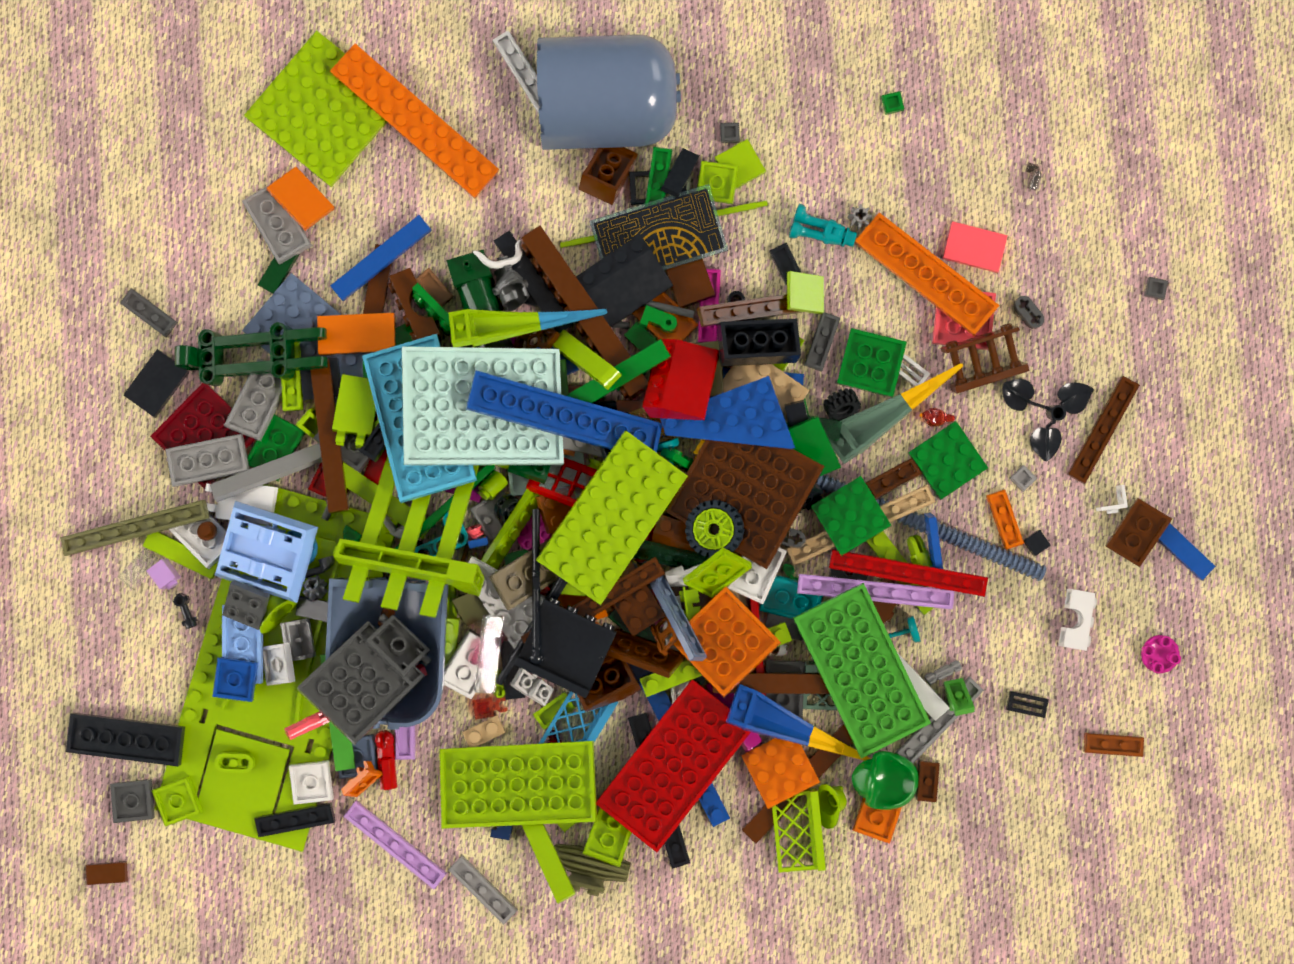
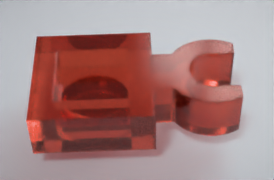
[472,697,508,720]

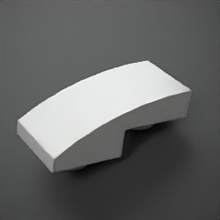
[665,564,701,587]
[510,668,554,706]

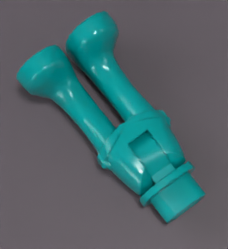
[789,203,857,247]

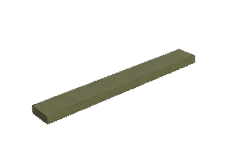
[60,500,210,556]

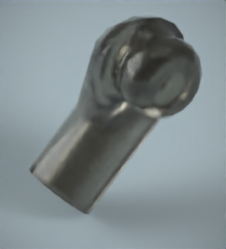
[1026,163,1042,191]

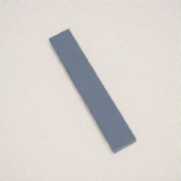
[640,561,707,661]

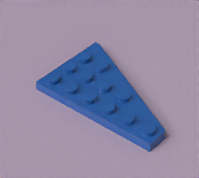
[660,376,795,449]

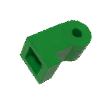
[639,305,677,333]

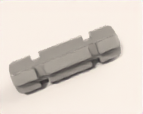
[925,660,962,685]

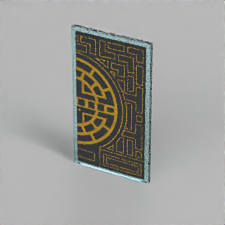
[590,184,728,270]

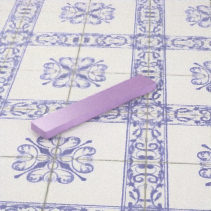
[343,800,447,889]

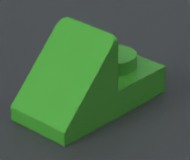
[944,678,975,716]

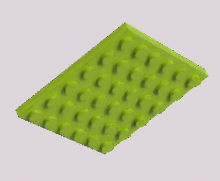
[244,30,387,187]

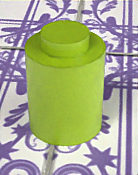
[478,471,508,500]

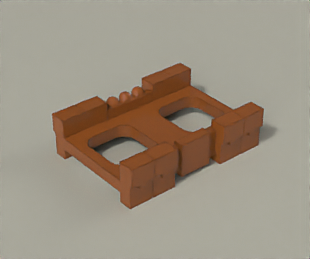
[650,616,678,656]

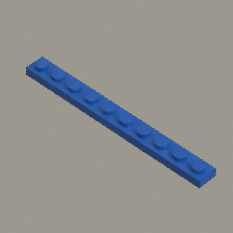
[630,664,730,827]

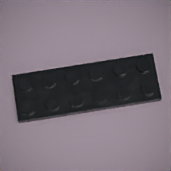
[66,713,185,767]

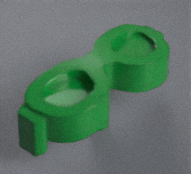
[783,563,798,580]

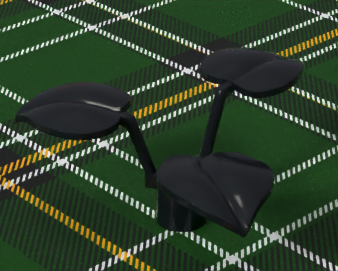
[1002,379,1094,461]

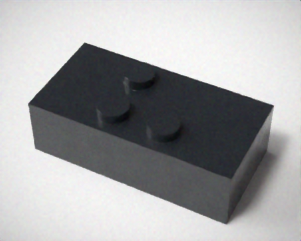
[717,318,801,367]

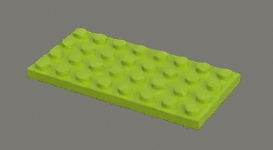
[536,431,688,605]
[440,741,597,829]

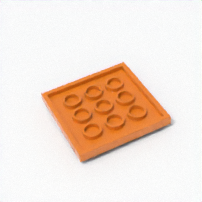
[669,587,781,698]

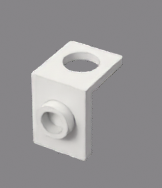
[1096,485,1128,514]

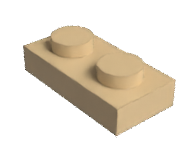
[462,715,506,747]

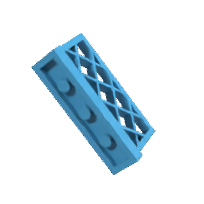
[538,691,618,744]

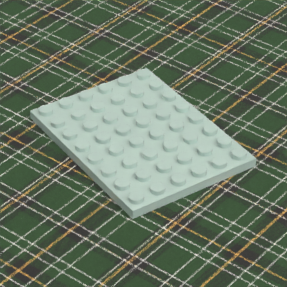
[402,347,564,465]

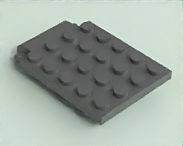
[297,614,432,745]

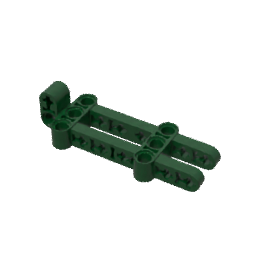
[175,322,328,387]

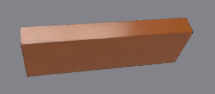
[1083,733,1144,757]

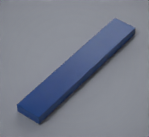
[330,215,432,301]

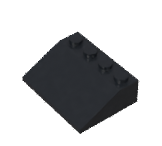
[576,234,673,327]

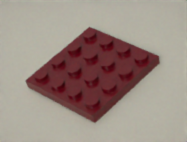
[150,383,256,489]

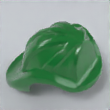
[852,751,919,810]

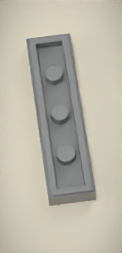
[448,855,518,925]

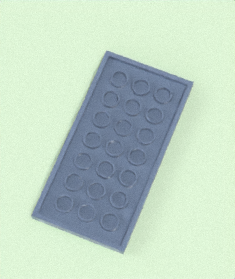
[242,273,370,405]

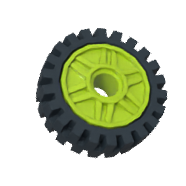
[685,500,744,558]

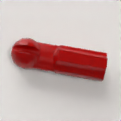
[375,730,398,790]

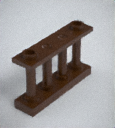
[940,323,1030,394]

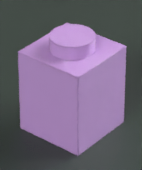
[146,559,181,590]

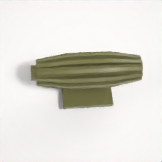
[554,844,631,897]

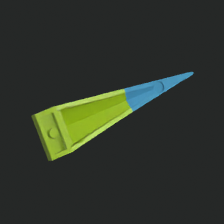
[448,309,607,347]

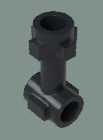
[173,593,198,630]

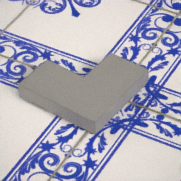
[470,490,506,542]

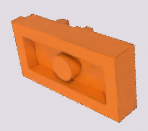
[341,761,382,797]

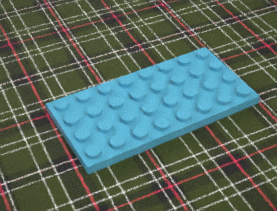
[362,334,477,503]

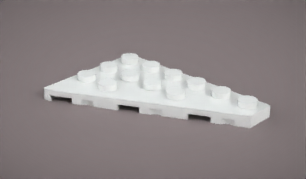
[468,556,566,678]

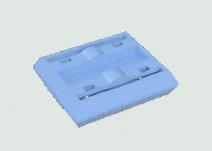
[215,501,318,603]

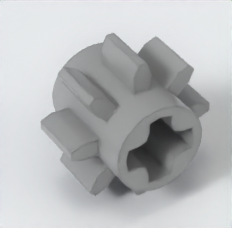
[847,204,872,230]
[302,575,328,601]

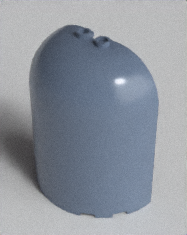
[537,34,681,150]
[325,577,448,730]

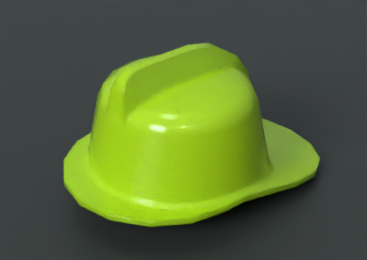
[260,595,297,634]
[818,784,847,829]

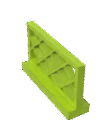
[772,788,826,873]

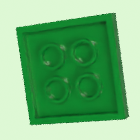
[837,328,907,398]
[908,421,988,500]
[811,476,892,556]

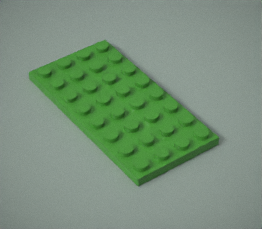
[793,583,931,758]

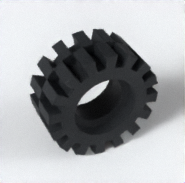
[823,388,861,422]

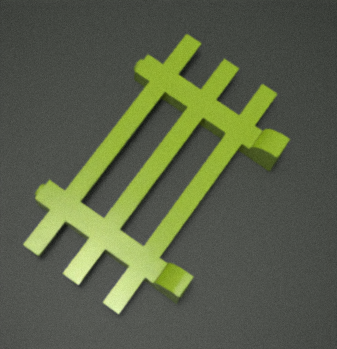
[333,419,509,618]

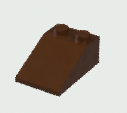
[578,147,638,205]
[577,656,642,712]

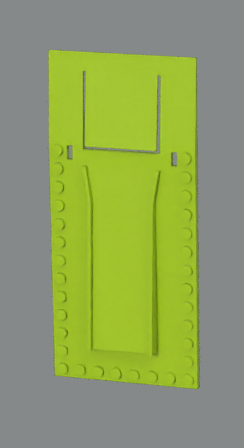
[154,484,399,852]

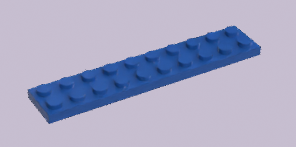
[466,370,662,453]

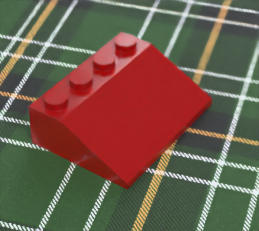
[642,339,719,420]

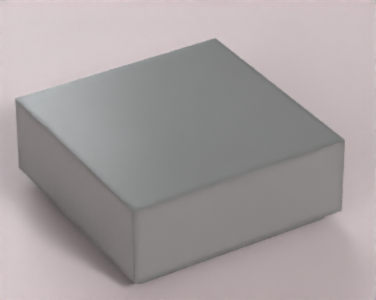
[1009,465,1037,492]

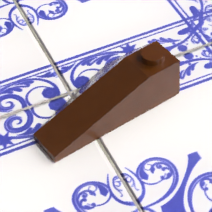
[649,515,709,560]

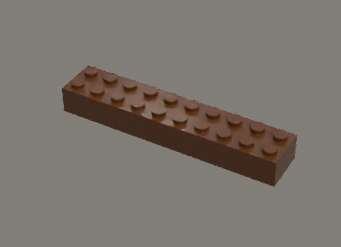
[521,225,648,400]

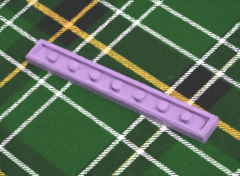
[797,574,954,609]

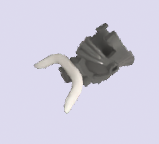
[473,240,530,312]

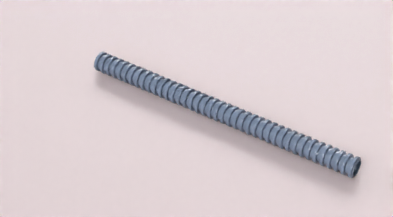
[816,475,1046,581]

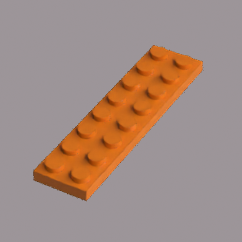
[855,212,1000,336]

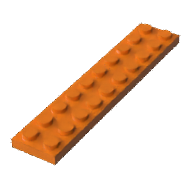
[330,43,499,199]

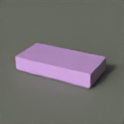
[395,726,416,760]

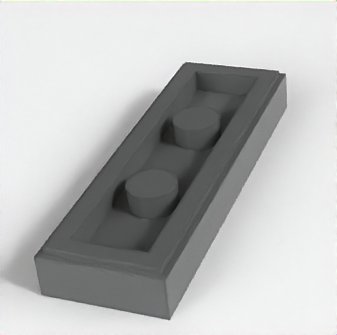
[120,288,178,337]
[804,312,840,372]

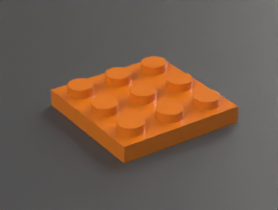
[741,738,820,809]

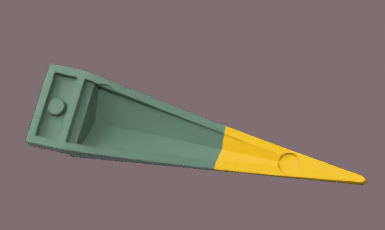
[825,363,963,464]

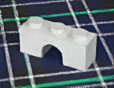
[1058,589,1097,651]

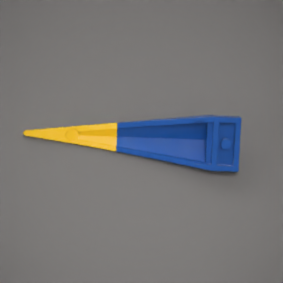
[726,684,871,761]

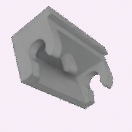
[280,618,316,661]

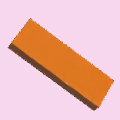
[986,489,1024,549]

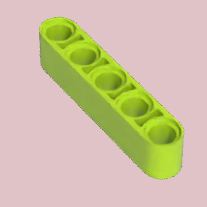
[553,330,622,390]

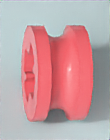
[465,524,484,540]

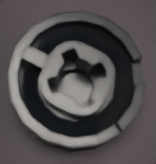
[494,494,519,523]

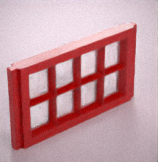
[526,457,597,507]

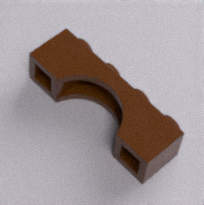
[388,268,441,341]

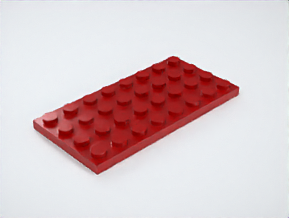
[596,679,751,853]

